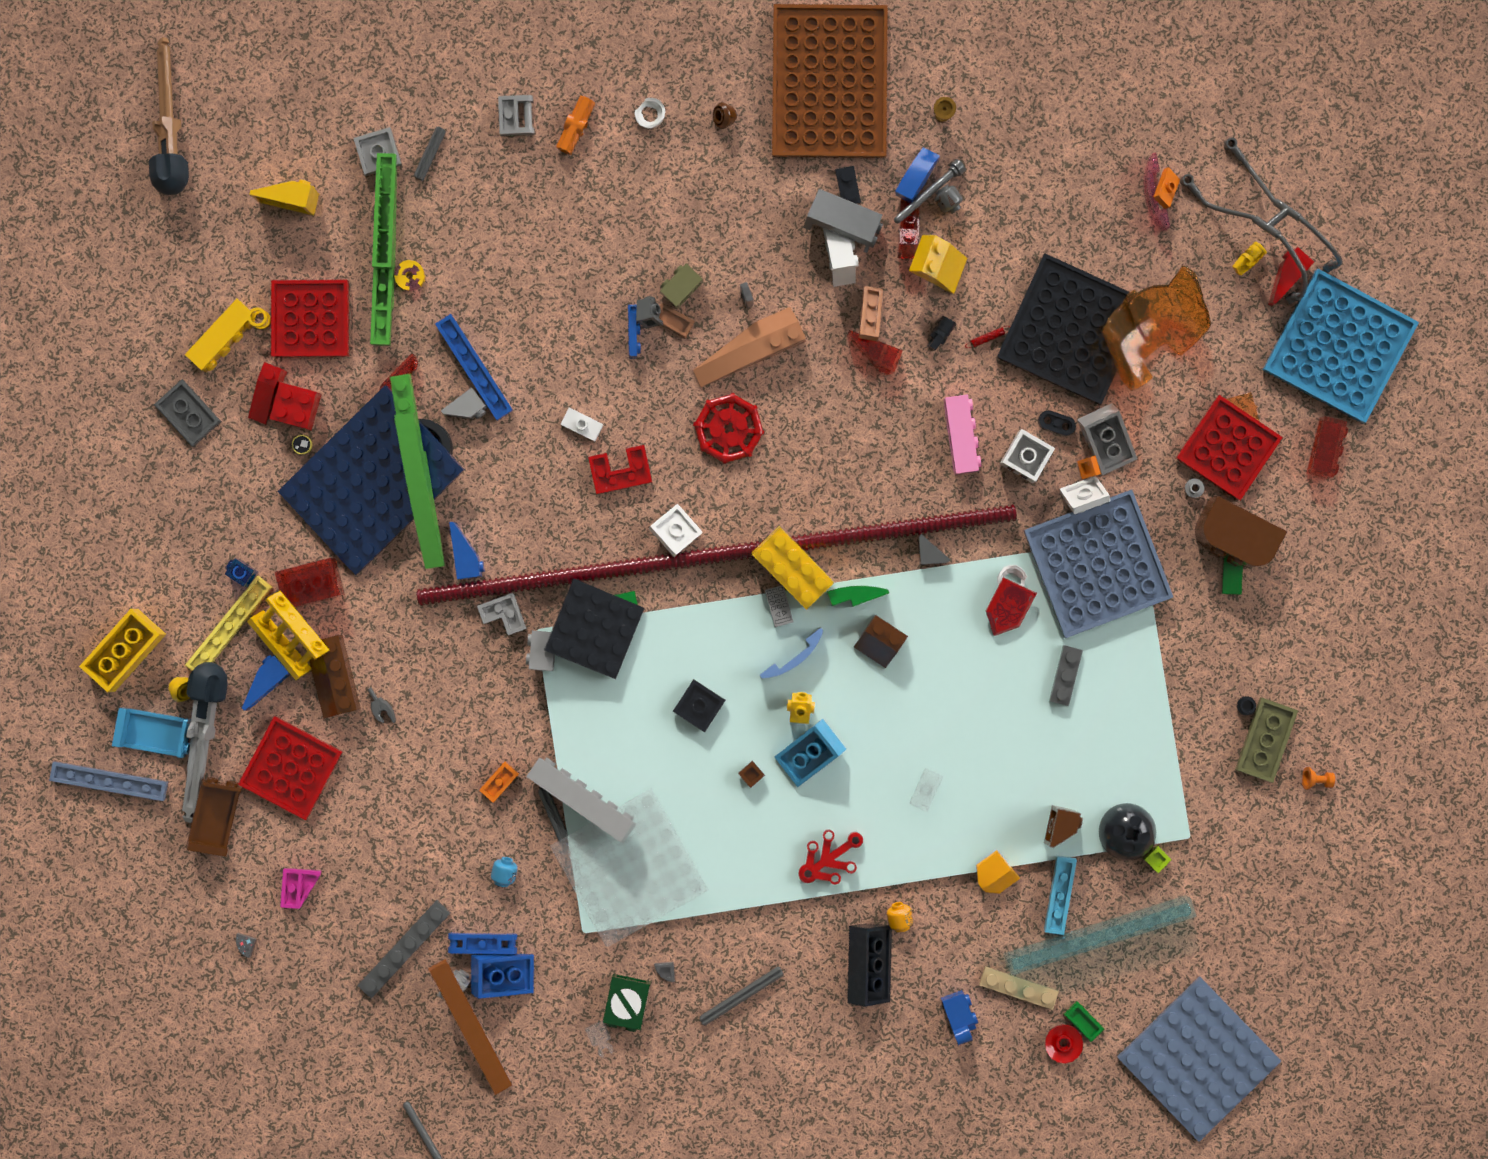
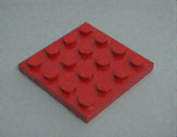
[271,280,349,357]
[1175,395,1283,501]
[238,716,343,820]

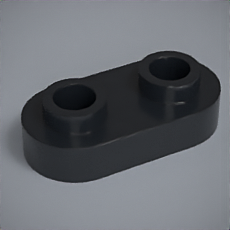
[1038,410,1076,436]

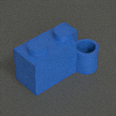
[941,990,978,1045]

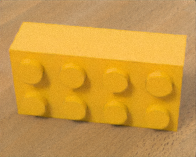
[752,526,834,610]
[79,609,166,692]

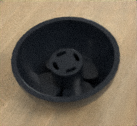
[1099,803,1156,861]

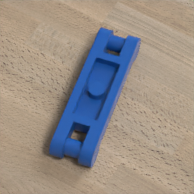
[448,933,517,954]

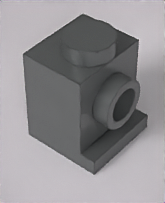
[636,296,663,329]

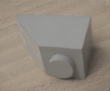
[441,388,487,419]

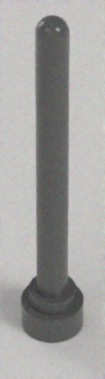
[894,159,966,224]
[403,1101,443,1159]

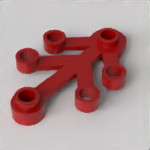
[798,829,863,885]

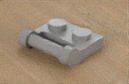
[498,95,535,136]

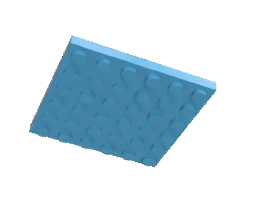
[1262,268,1419,424]

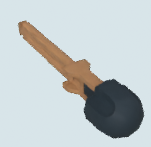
[149,37,189,195]

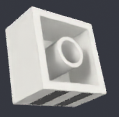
[1000,429,1055,483]

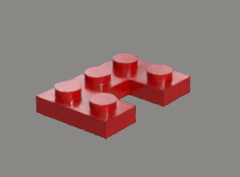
[588,445,653,495]

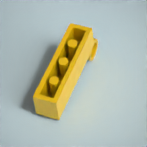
[185,298,271,372]

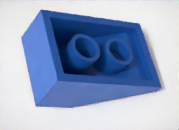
[471,954,534,999]

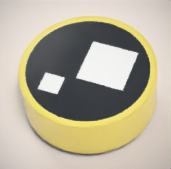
[292,435,313,455]

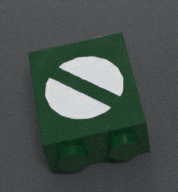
[603,974,651,1032]

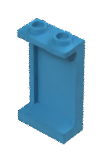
[112,707,191,758]

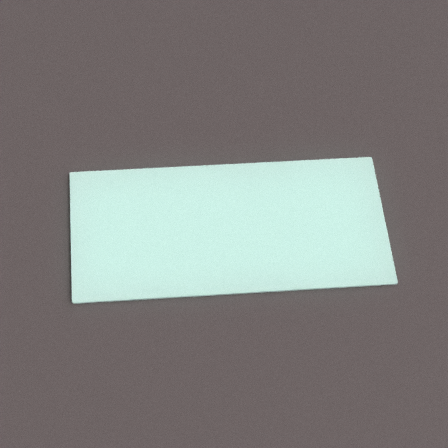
[537,552,1190,933]

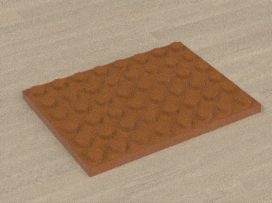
[772,4,888,158]

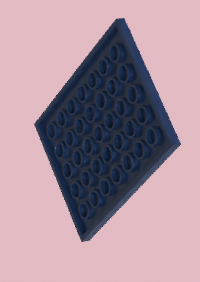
[277,386,465,575]

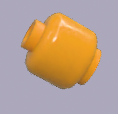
[886,902,913,932]

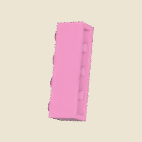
[943,395,981,475]

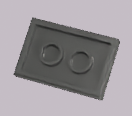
[154,379,222,447]

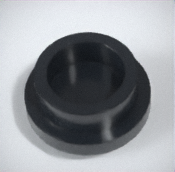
[1236,696,1256,715]

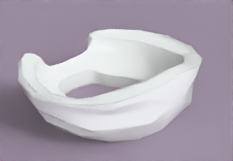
[635,98,665,129]
[997,565,1027,586]

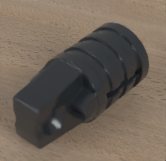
[927,316,956,351]

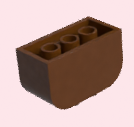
[1195,496,1287,567]

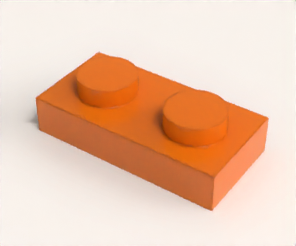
[479,761,520,803]

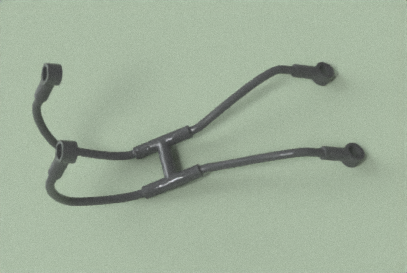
[1180,138,1343,304]

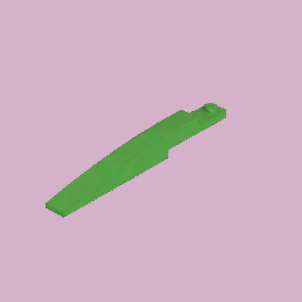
[370,153,397,346]
[390,374,445,569]

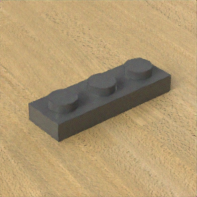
[1049,645,1083,706]

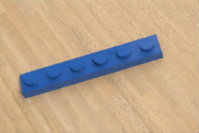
[435,314,513,421]

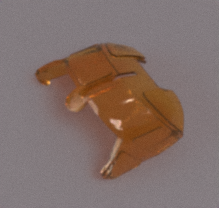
[1102,265,1211,391]

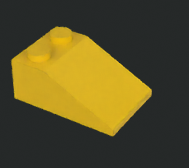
[249,180,319,216]
[909,235,967,294]

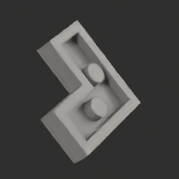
[477,593,527,635]

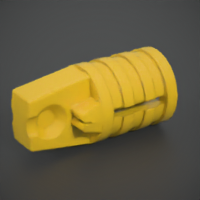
[1232,241,1267,276]

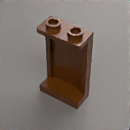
[186,777,242,857]

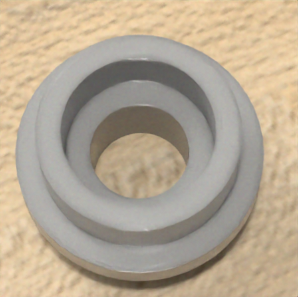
[1185,479,1204,498]

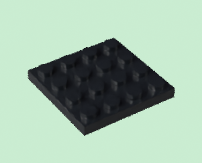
[544,578,644,679]

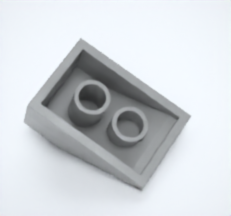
[1077,403,1137,475]

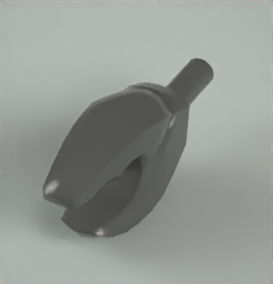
[367,687,396,723]

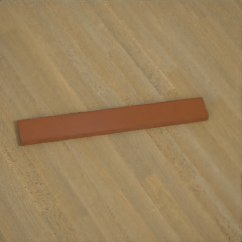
[428,959,512,1095]

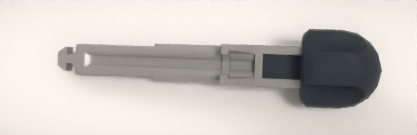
[182,662,228,823]

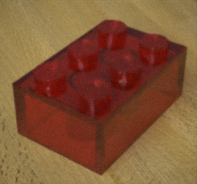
[275,558,345,608]

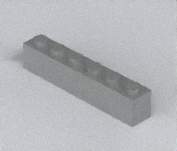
[526,757,636,843]

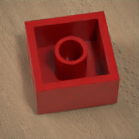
[270,382,321,431]

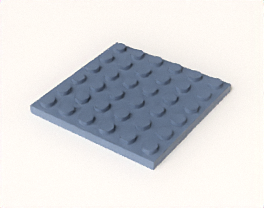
[1023,489,1173,638]
[1117,976,1281,1142]

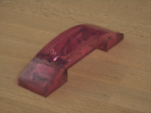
[1143,152,1170,232]

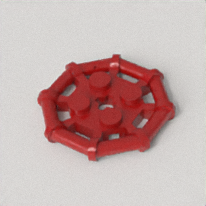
[693,393,765,464]

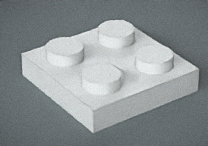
[1060,476,1111,514]
[649,504,703,557]

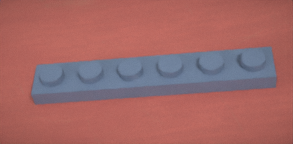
[49,761,168,801]

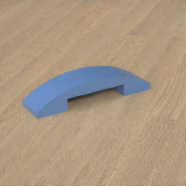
[760,628,823,678]

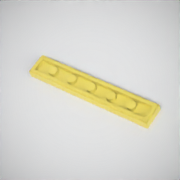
[185,575,273,671]

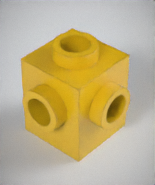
[787,692,815,724]

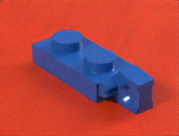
[628,305,641,359]

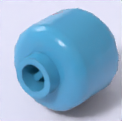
[491,857,518,887]

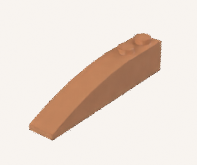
[693,307,806,388]

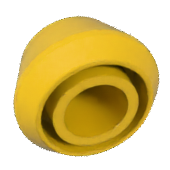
[168,677,190,702]

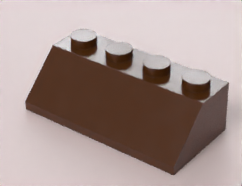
[309,635,361,719]

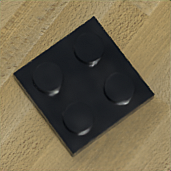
[672,679,726,732]

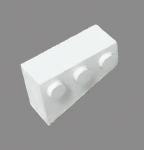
[823,228,859,287]

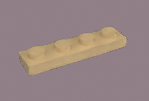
[979,966,1059,1010]

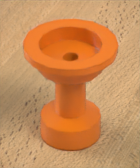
[1302,767,1336,790]

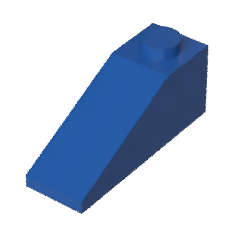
[449,522,485,580]
[242,655,291,711]

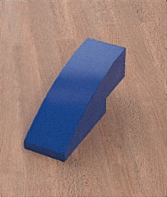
[895,147,940,203]

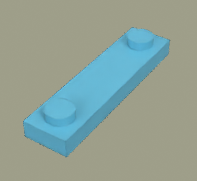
[1044,856,1077,935]

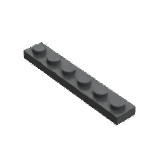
[357,900,451,999]

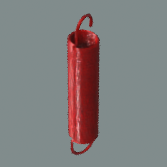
[965,326,1010,348]

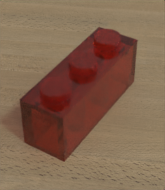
[1306,416,1348,479]

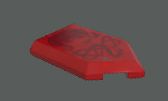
[985,577,1037,636]

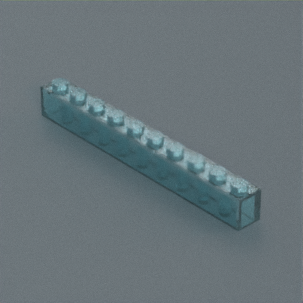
[1003,895,1197,975]

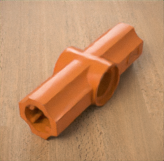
[556,95,595,155]

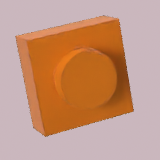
[1077,456,1101,479]

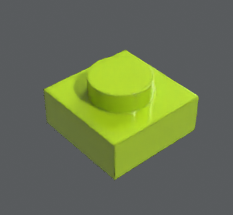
[1143,845,1171,873]

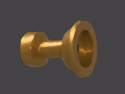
[933,96,957,122]

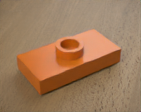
[1153,167,1180,209]

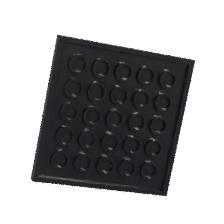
[996,253,1149,405]

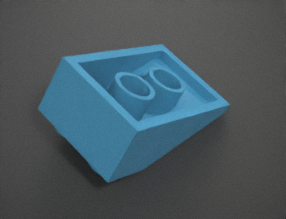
[775,719,846,787]

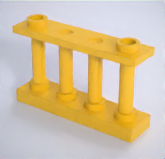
[247,591,329,680]

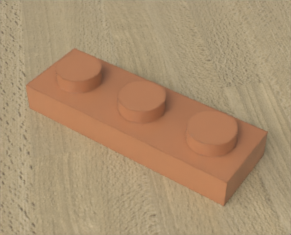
[859,286,883,341]

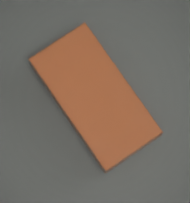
[659,303,695,339]

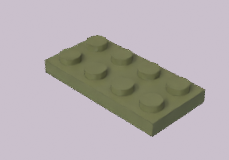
[1235,697,1298,783]

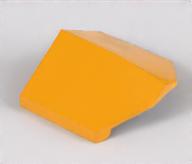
[976,850,1020,894]

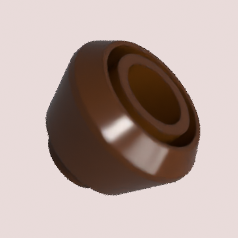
[713,102,737,129]

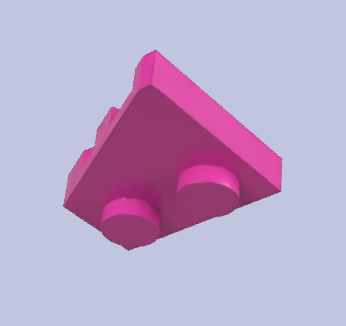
[280,868,322,909]

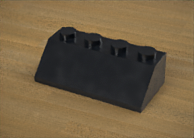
[847,924,892,1007]

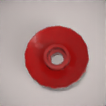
[1045,1024,1084,1064]

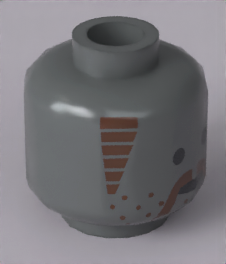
[935,184,963,214]

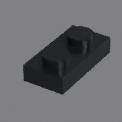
[835,166,861,205]

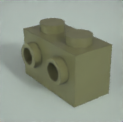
[660,263,703,310]

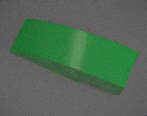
[827,586,889,607]

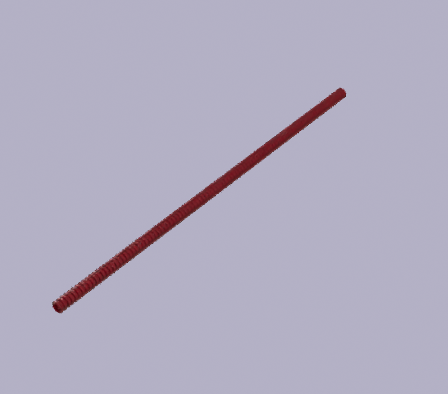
[416,504,1017,606]

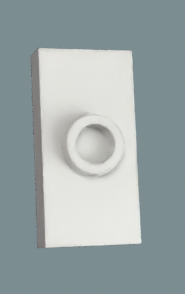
[561,408,603,442]

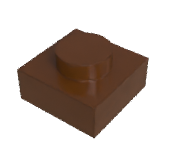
[738,760,765,788]

